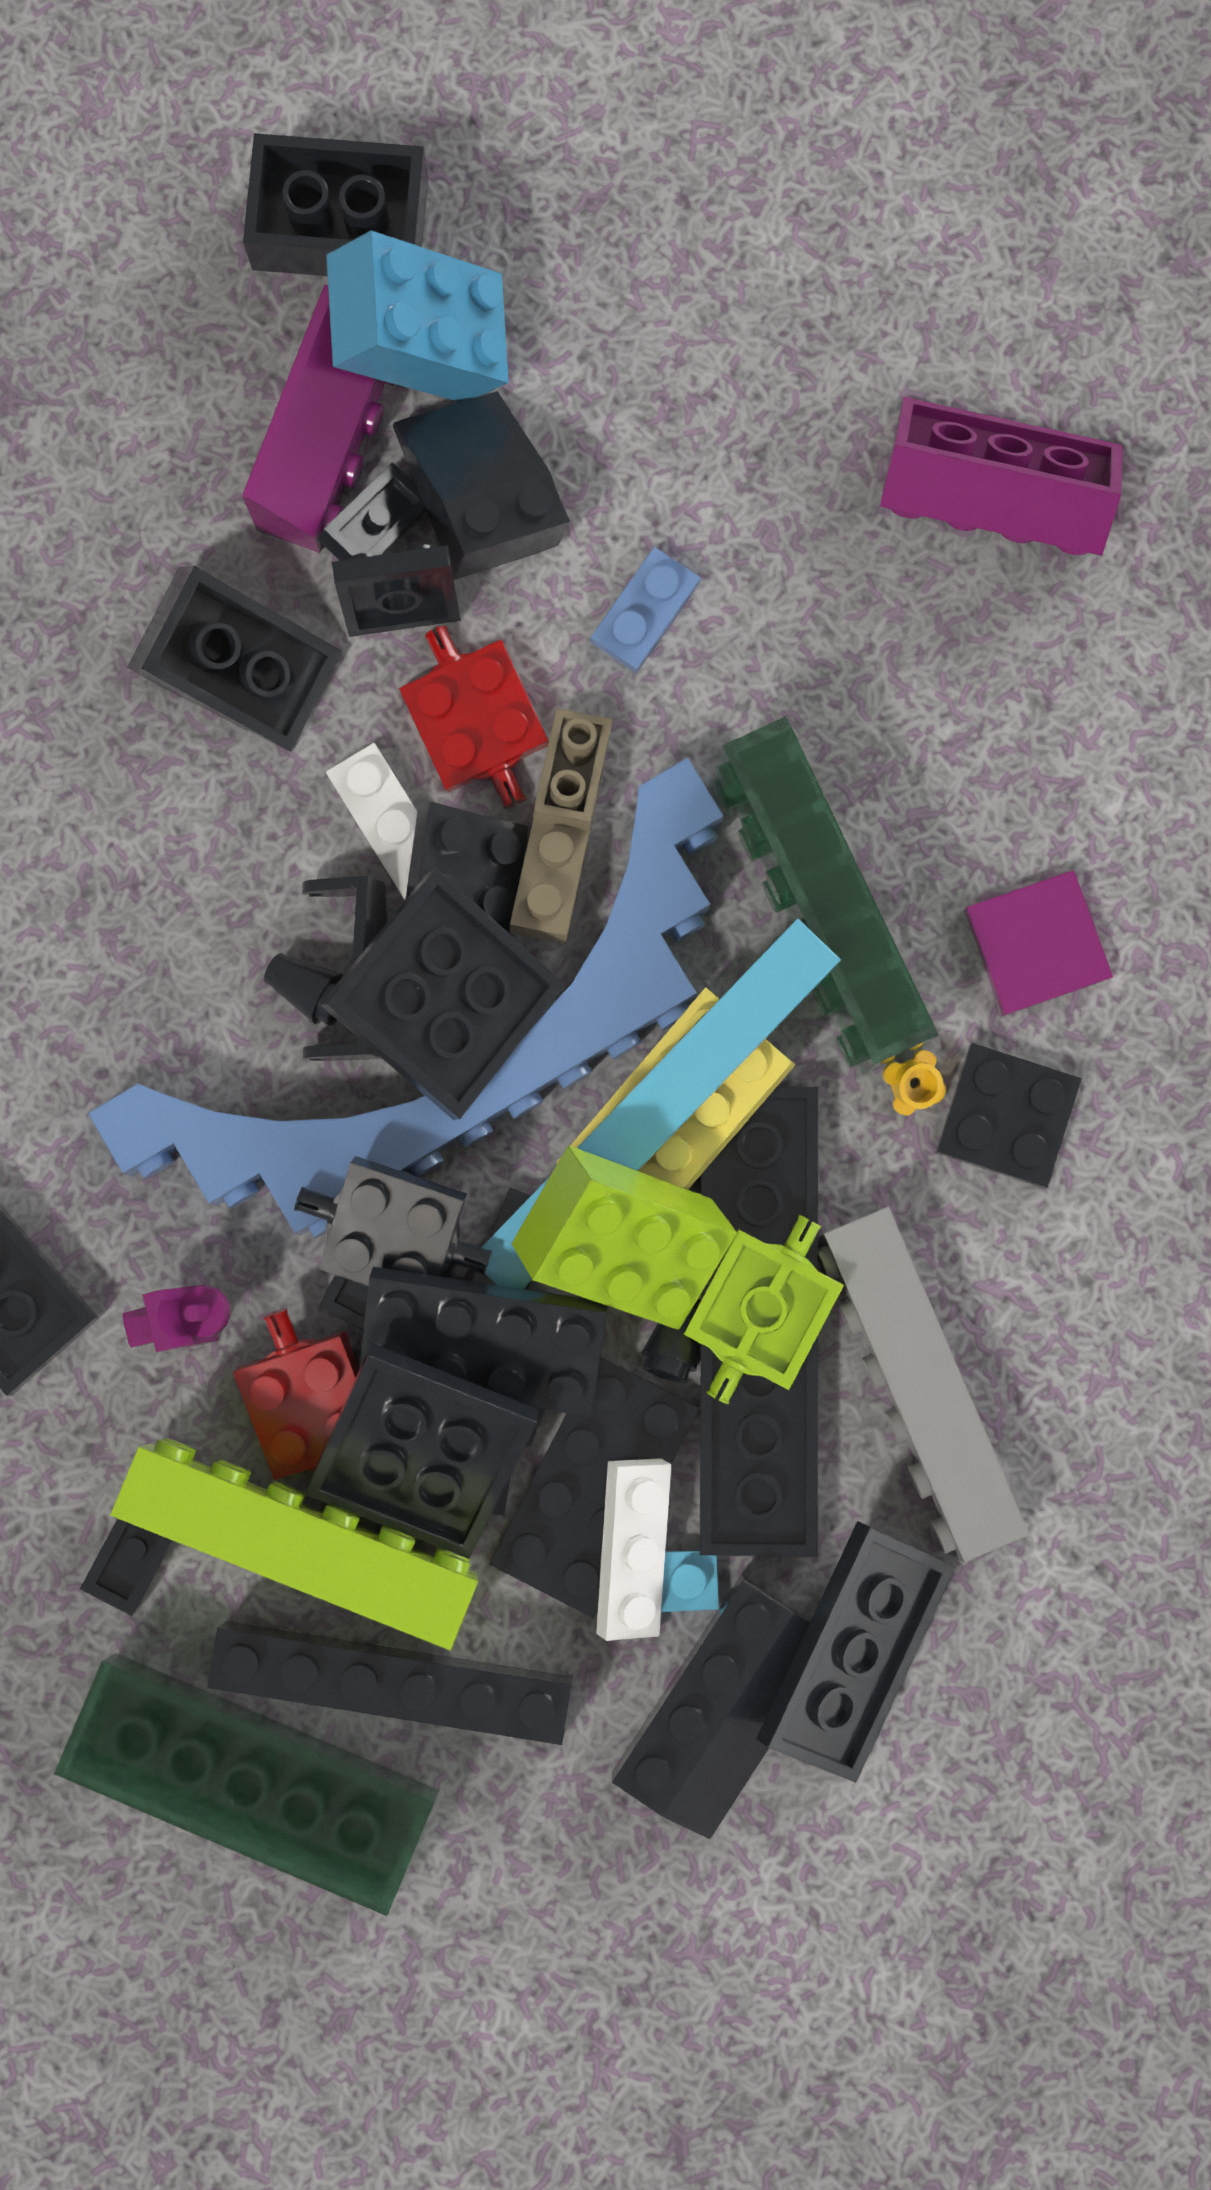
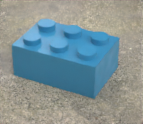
[326,231,509,402]

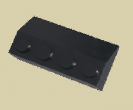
[612,1574,810,1839]

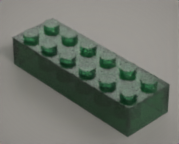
[713,716,939,1076]
[54,1653,439,1916]

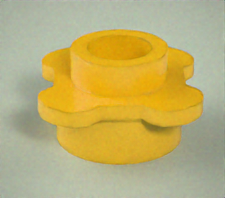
[883,1049,946,1116]

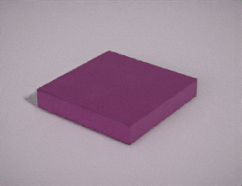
[964,870,1113,1017]

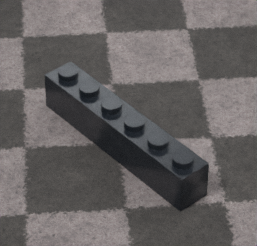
[207,1621,573,1745]

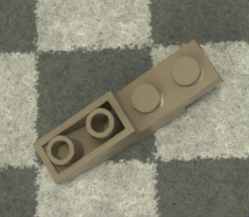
[510,708,613,944]

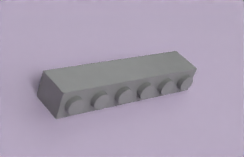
[818,1206,1030,1563]

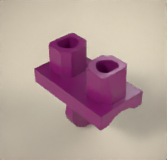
[122,1284,230,1353]

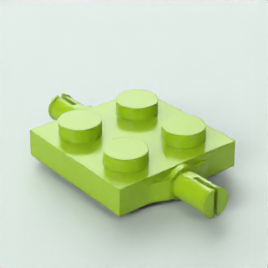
[684,1215,844,1404]

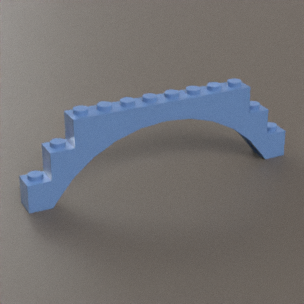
[88,757,723,1239]

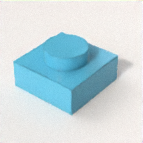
[661,1549,719,1612]

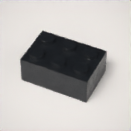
[243,133,429,276]

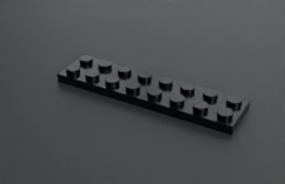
[700,1087,818,1557]

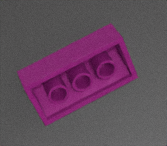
[242,284,394,553]
[880,397,1122,556]

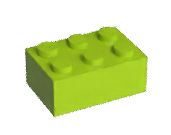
[511,1145,737,1330]

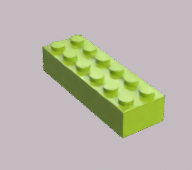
[110,1437,478,1651]

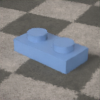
[590,547,701,674]

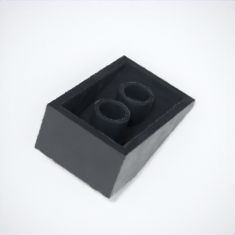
[393,391,570,580]
[127,566,343,752]

